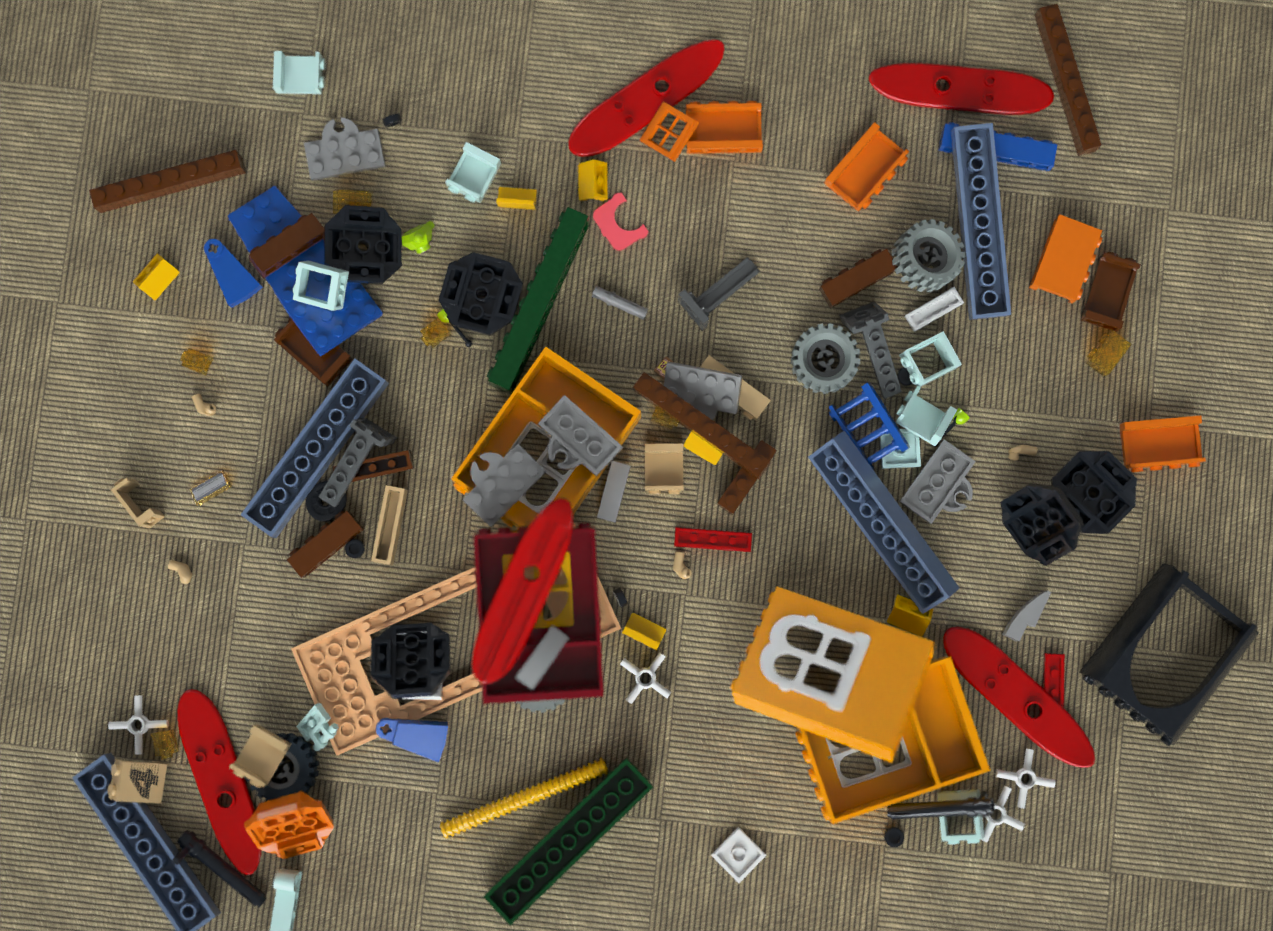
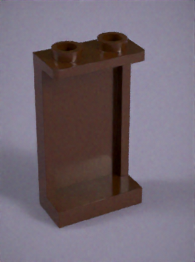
[1080,252,1141,332]
[274,318,353,387]

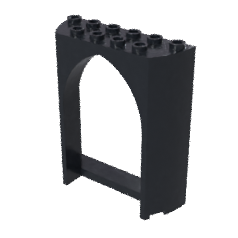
[1079,564,1259,747]

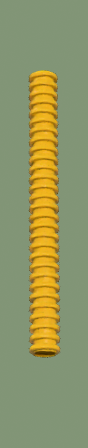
[440,758,608,839]

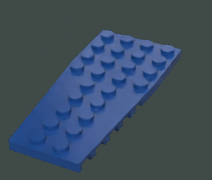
[228,186,383,357]

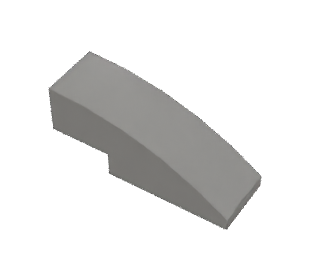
[597,461,631,523]
[1002,591,1051,641]
[516,625,569,689]

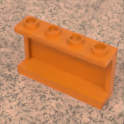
[686,101,763,154]
[824,122,909,212]
[1029,214,1103,304]
[1119,415,1206,473]

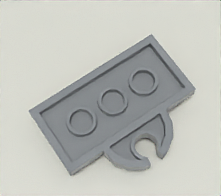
[304,117,385,181]
[664,362,743,420]
[538,395,623,477]
[899,439,976,524]
[463,444,546,528]

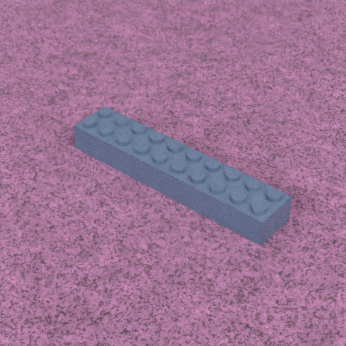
[951,123,1011,320]
[241,359,389,538]
[808,431,960,614]
[72,753,221,931]

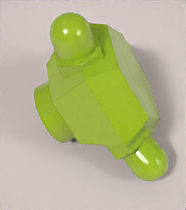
[402,221,434,254]

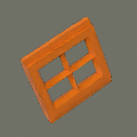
[639,102,699,162]

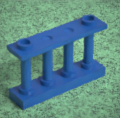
[829,382,910,470]

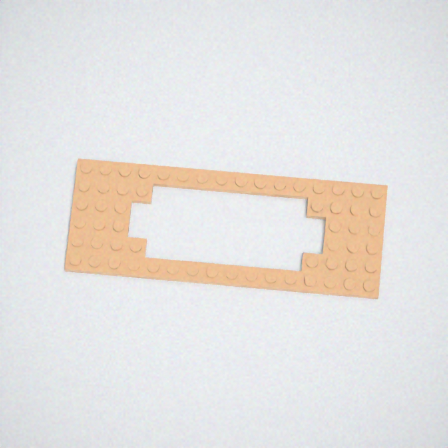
[291,523,621,756]

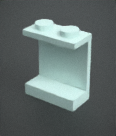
[273,51,326,94]
[895,386,957,446]

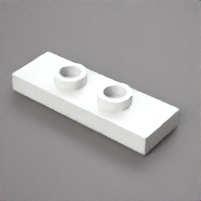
[905,287,964,332]

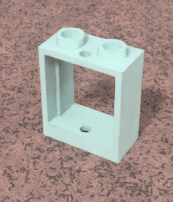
[293,261,349,311]
[899,331,962,387]
[937,789,984,844]

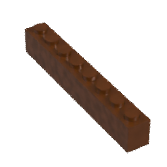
[1035,3,1102,156]
[89,150,246,213]
[633,372,771,480]

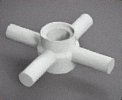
[620,652,671,704]
[108,695,169,755]
[995,749,1055,808]
[981,786,1025,842]

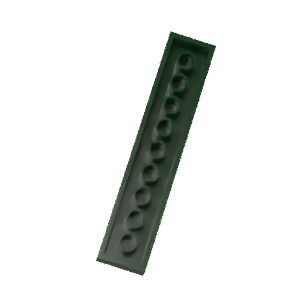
[487,207,590,395]
[483,757,654,926]

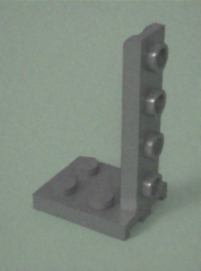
[678,257,760,331]
[839,301,902,399]
[319,418,397,507]

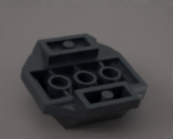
[324,205,402,284]
[439,252,523,336]
[1051,451,1137,534]
[1000,483,1083,566]
[371,622,451,699]

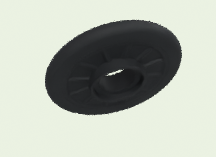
[306,481,347,521]

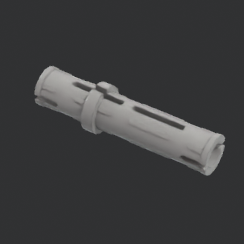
[592,285,648,320]

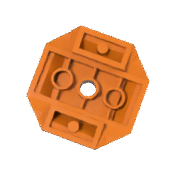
[245,791,334,859]

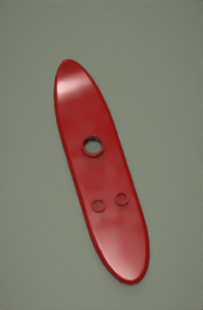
[568,39,724,157]
[869,63,1054,115]
[472,498,573,684]
[943,627,1095,768]
[177,689,262,875]

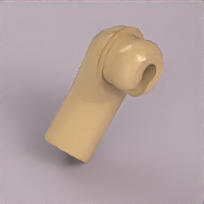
[191,393,216,416]
[1008,444,1038,461]
[673,552,692,579]
[168,560,192,584]

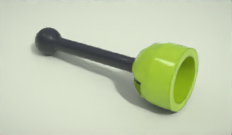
[436,309,473,347]
[931,408,970,447]

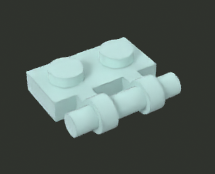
[296,703,339,751]

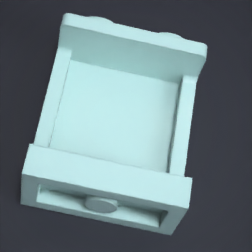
[445,142,501,203]

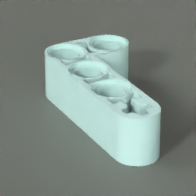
[270,868,302,931]

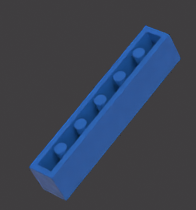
[938,123,1058,171]

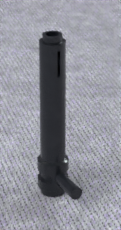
[887,791,995,819]
[172,830,267,908]

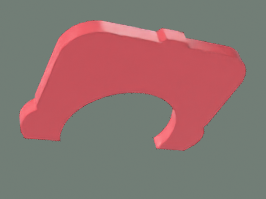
[593,193,649,251]

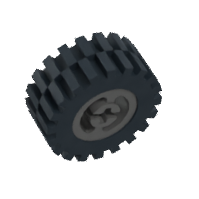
[246,733,319,801]

